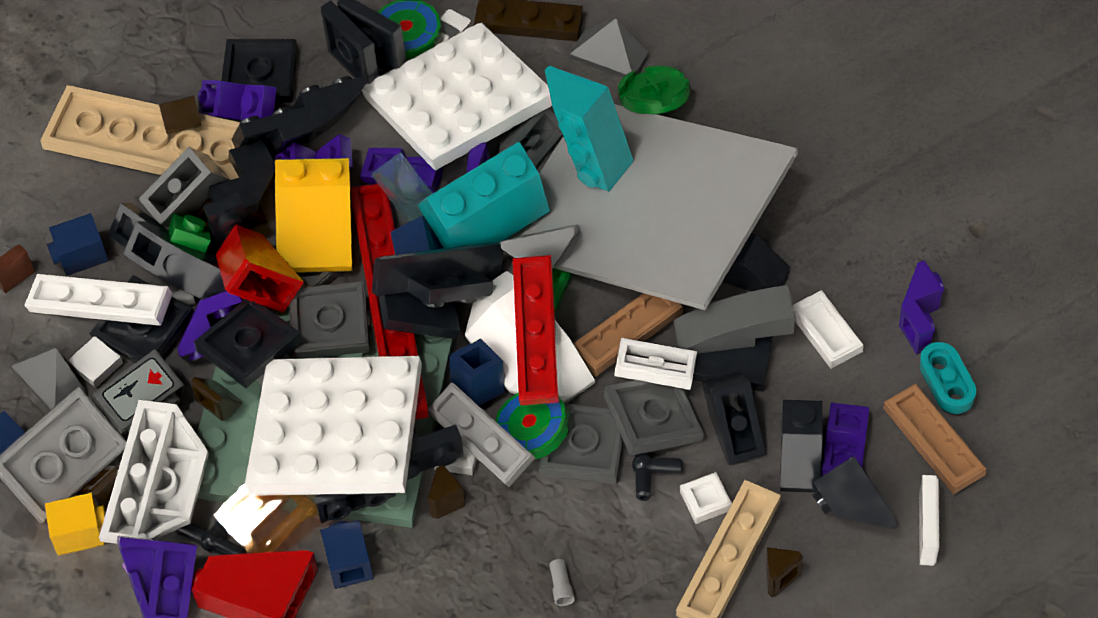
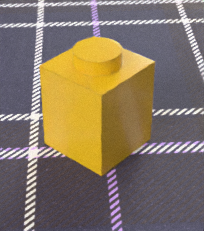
[45,493,106,556]

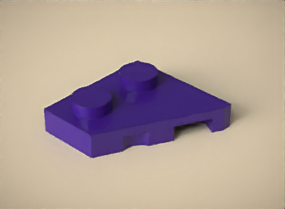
[117,536,197,618]

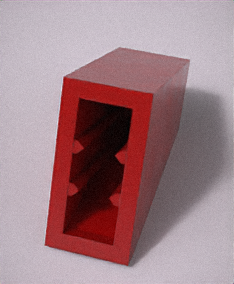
[216,224,304,313]
[191,550,318,618]

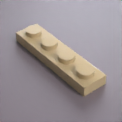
[676,480,781,618]

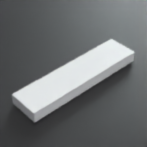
[24,274,173,326]

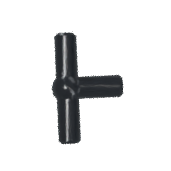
[632,452,683,501]
[176,508,247,555]

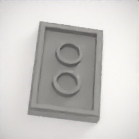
[0,387,127,523]

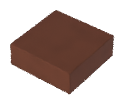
[0,244,35,294]

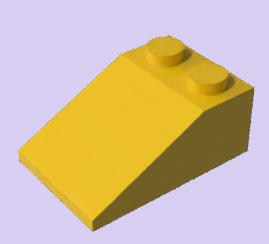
[275,158,352,272]

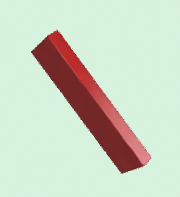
[513,255,559,405]

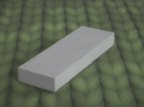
[428,382,535,487]

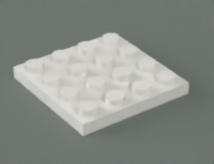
[362,23,552,171]
[245,356,422,495]

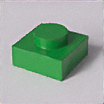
[169,214,211,253]

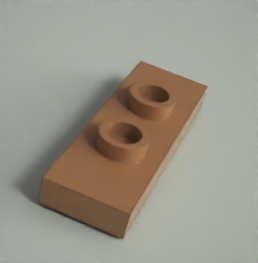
[573,293,683,377]
[883,383,987,495]

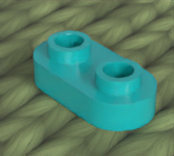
[919,342,976,414]

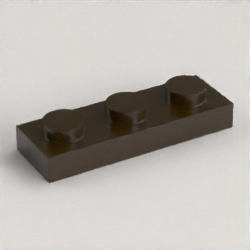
[474,0,583,42]

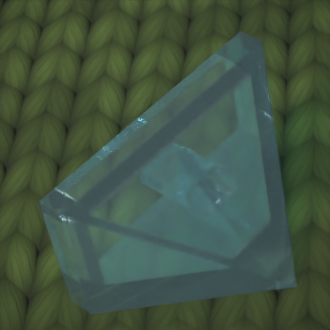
[371,152,433,222]

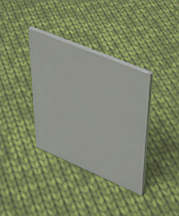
[503,104,799,310]

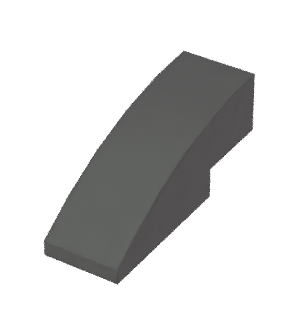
[673,285,795,354]

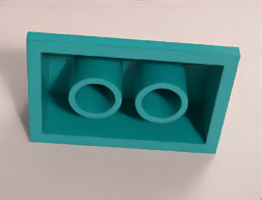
[545,66,634,192]
[418,142,550,249]

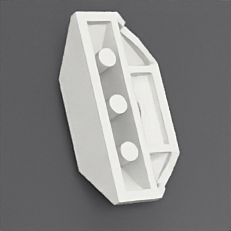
[465,271,595,403]
[99,400,209,544]

